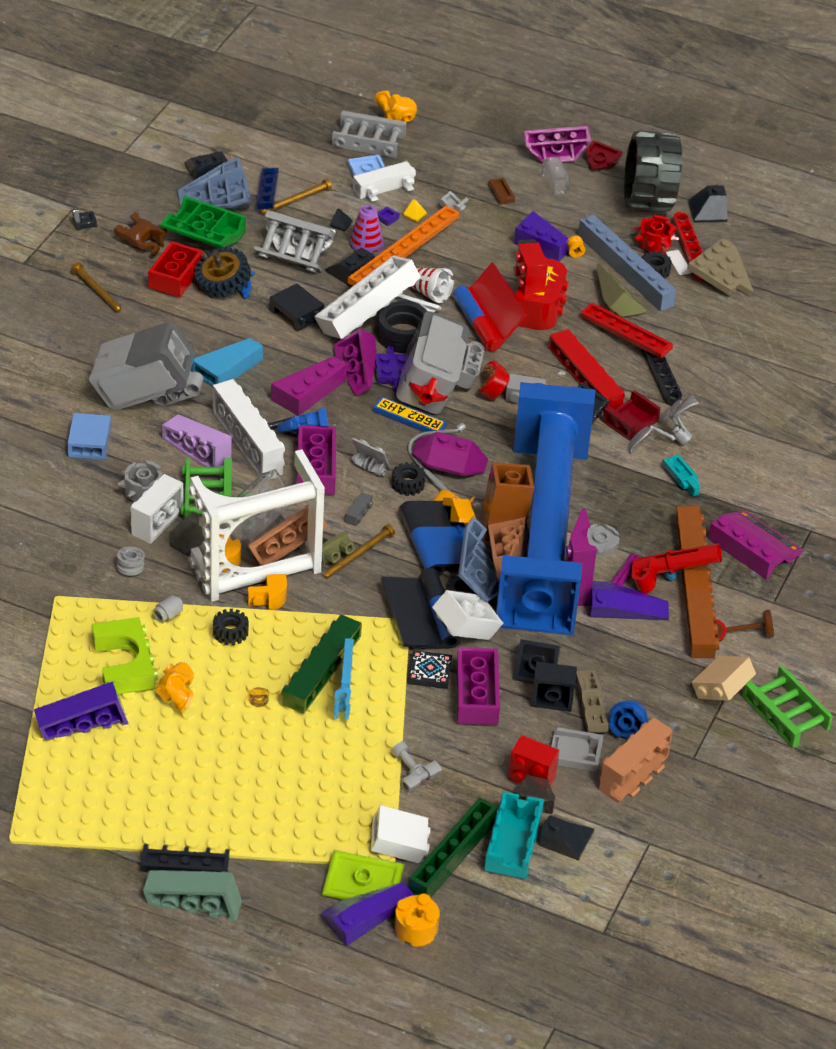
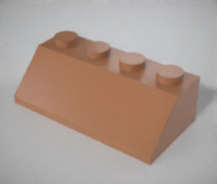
[247,503,328,566]

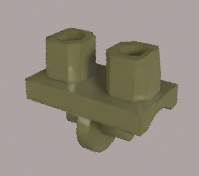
[321,531,354,565]

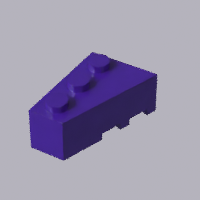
[514,211,569,262]

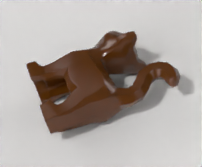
[114,212,168,255]

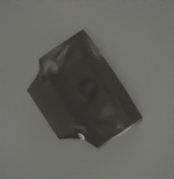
[513,775,555,814]

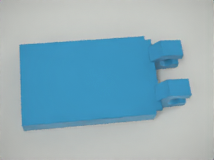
[334,638,353,720]

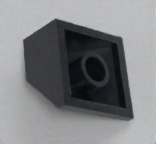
[688,185,728,223]
[539,814,595,861]

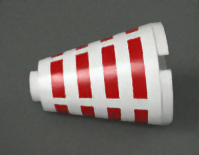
[411,268,454,303]

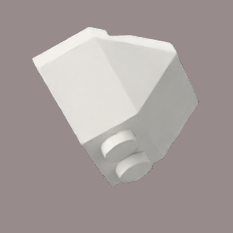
[266,212,336,260]

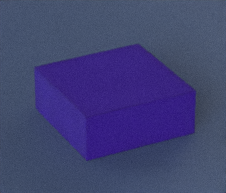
[377,206,399,226]

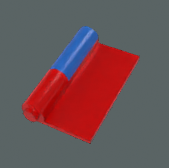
[453,262,528,351]

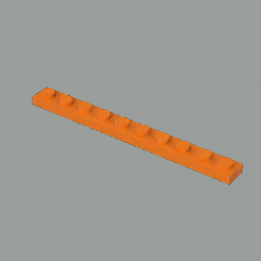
[347,205,460,286]

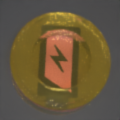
[249,687,269,707]

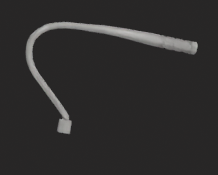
[408,423,466,498]

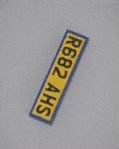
[373,396,447,432]

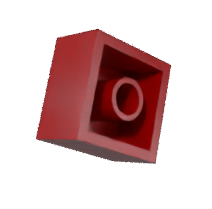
[514,242,548,294]
[508,735,559,794]

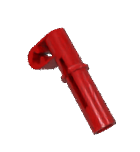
[631,543,722,593]

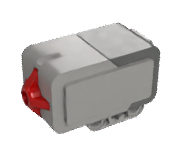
[396,311,484,414]
[89,322,204,410]

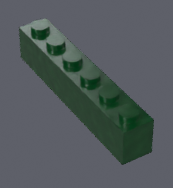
[281,614,362,714]
[408,797,497,898]

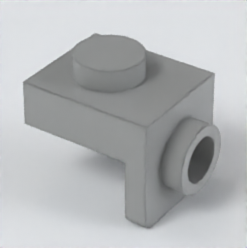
[438,191,468,214]

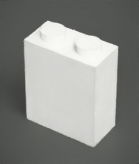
[371,805,430,863]

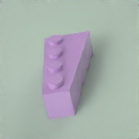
[162,414,232,467]

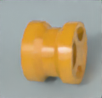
[568,236,586,258]

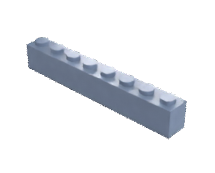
[578,214,676,312]

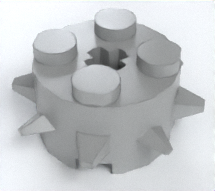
[118,461,163,502]

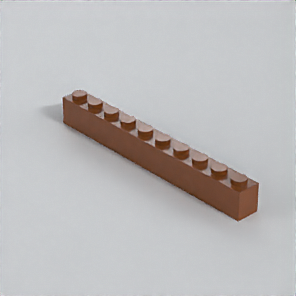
[676,506,719,658]

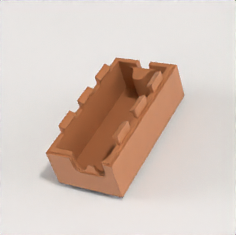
[599,717,673,803]

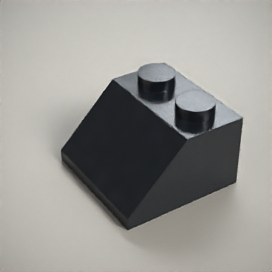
[184,151,228,180]
[325,248,375,287]
[514,639,561,682]

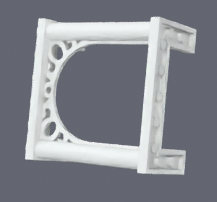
[188,449,324,602]

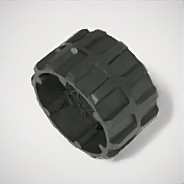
[624,131,682,212]

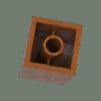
[480,462,534,541]

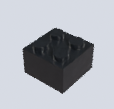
[531,662,577,712]

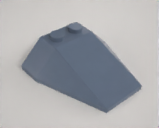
[178,158,252,210]
[458,516,500,603]

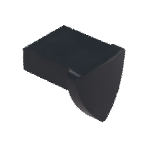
[72,209,97,230]

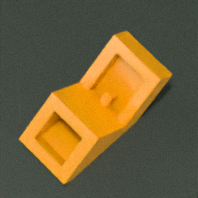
[443,497,476,523]

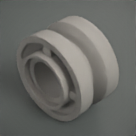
[117,547,145,576]

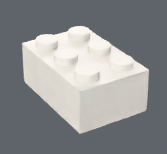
[130,474,183,544]
[432,590,503,640]

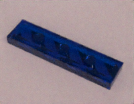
[257,168,279,209]

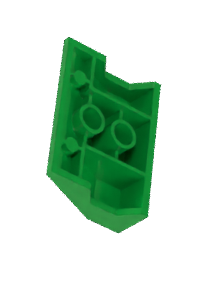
[160,196,246,248]

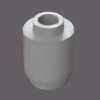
[153,595,183,623]

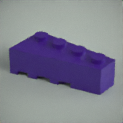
[34,681,129,740]

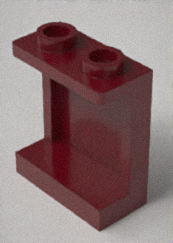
[602,390,661,441]

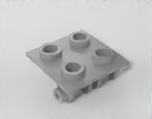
[351,438,391,476]

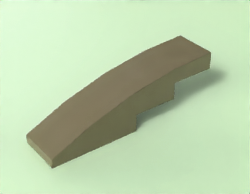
[576,670,608,733]

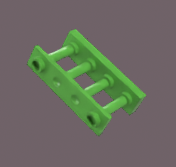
[181,457,232,524]
[742,665,833,748]

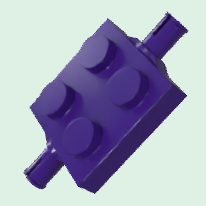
[375,346,406,392]

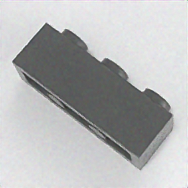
[345,492,373,526]

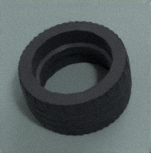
[377,301,427,353]

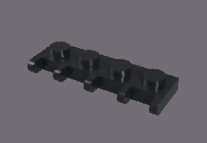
[141,843,230,872]

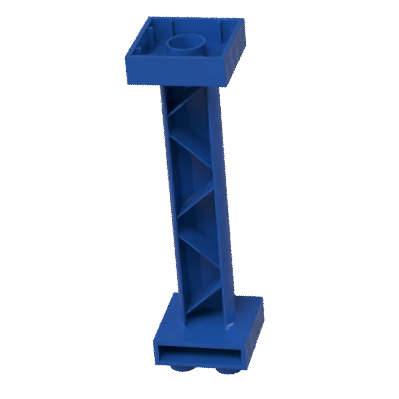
[496,382,595,636]

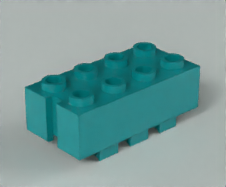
[484,791,544,879]

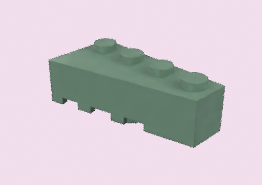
[143,870,242,921]

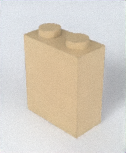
[691,656,756,701]

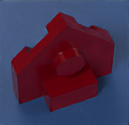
[586,140,623,172]

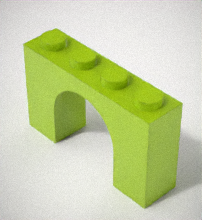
[92,617,158,694]

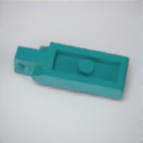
[662,454,700,496]

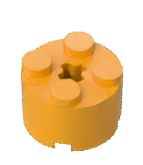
[395,894,440,947]

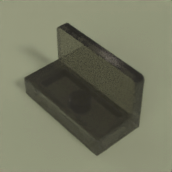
[169,511,205,556]

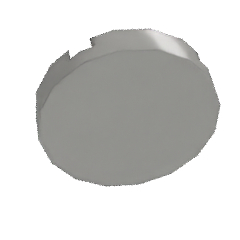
[587,524,620,555]

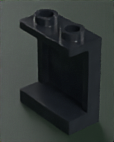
[269,283,324,332]

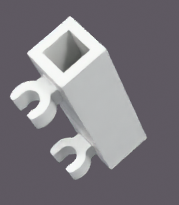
[353,161,416,202]

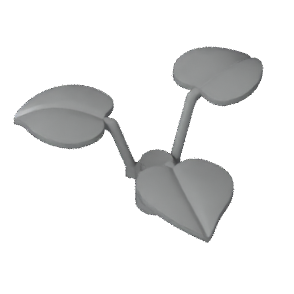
[628,395,699,454]

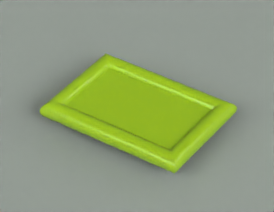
[322,850,405,900]

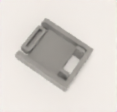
[551,728,604,772]

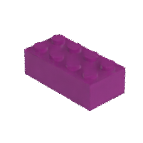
[297,426,336,495]
[456,647,500,725]

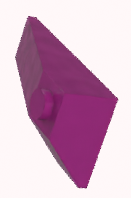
[334,328,377,396]

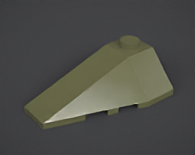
[596,263,647,317]

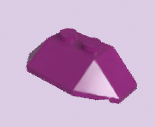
[524,126,591,164]
[412,432,488,476]

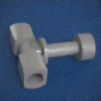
[391,741,442,793]

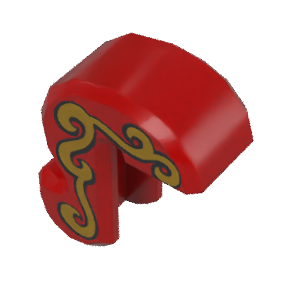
[478,360,510,401]

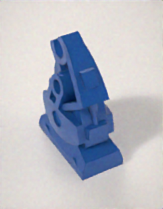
[277,408,329,434]

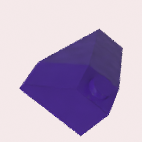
[590,581,669,620]
[320,882,414,946]

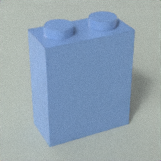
[68,413,111,460]

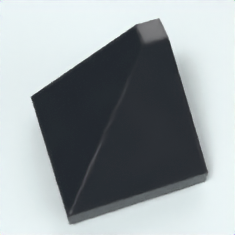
[330,209,353,231]

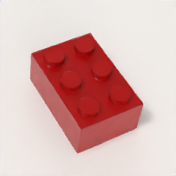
[148,241,203,297]

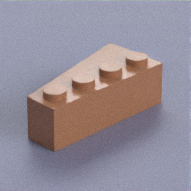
[488,517,529,580]

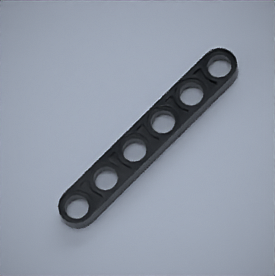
[641,332,682,406]

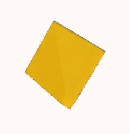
[403,199,427,223]

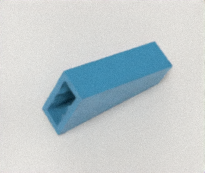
[192,338,263,387]

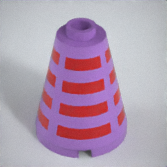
[349,205,384,254]

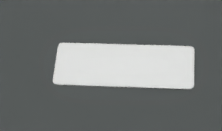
[666,250,692,275]

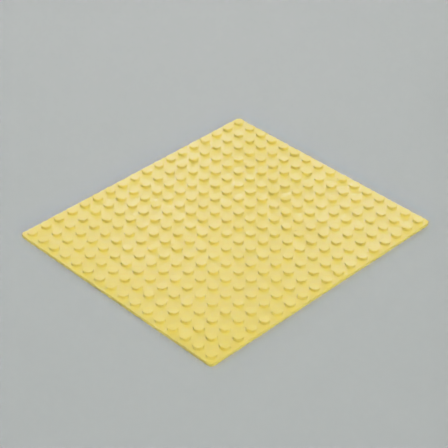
[9,596,409,865]

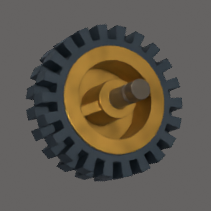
[194,247,251,298]

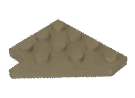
[687,238,753,297]

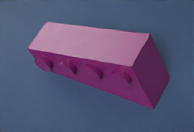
[271,356,347,416]

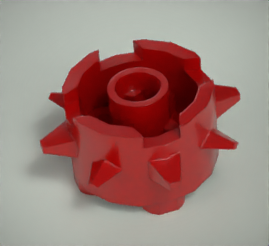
[633,215,679,254]

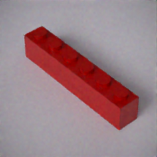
[548,329,625,412]

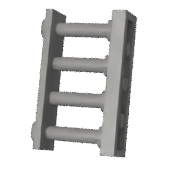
[332,110,406,158]
[254,210,335,273]

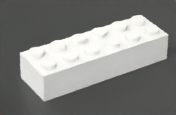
[314,255,421,339]
[213,379,285,481]

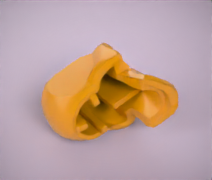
[374,91,417,122]
[156,662,194,713]

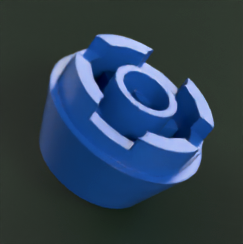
[609,700,648,738]

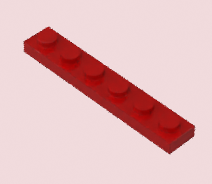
[580,303,673,359]

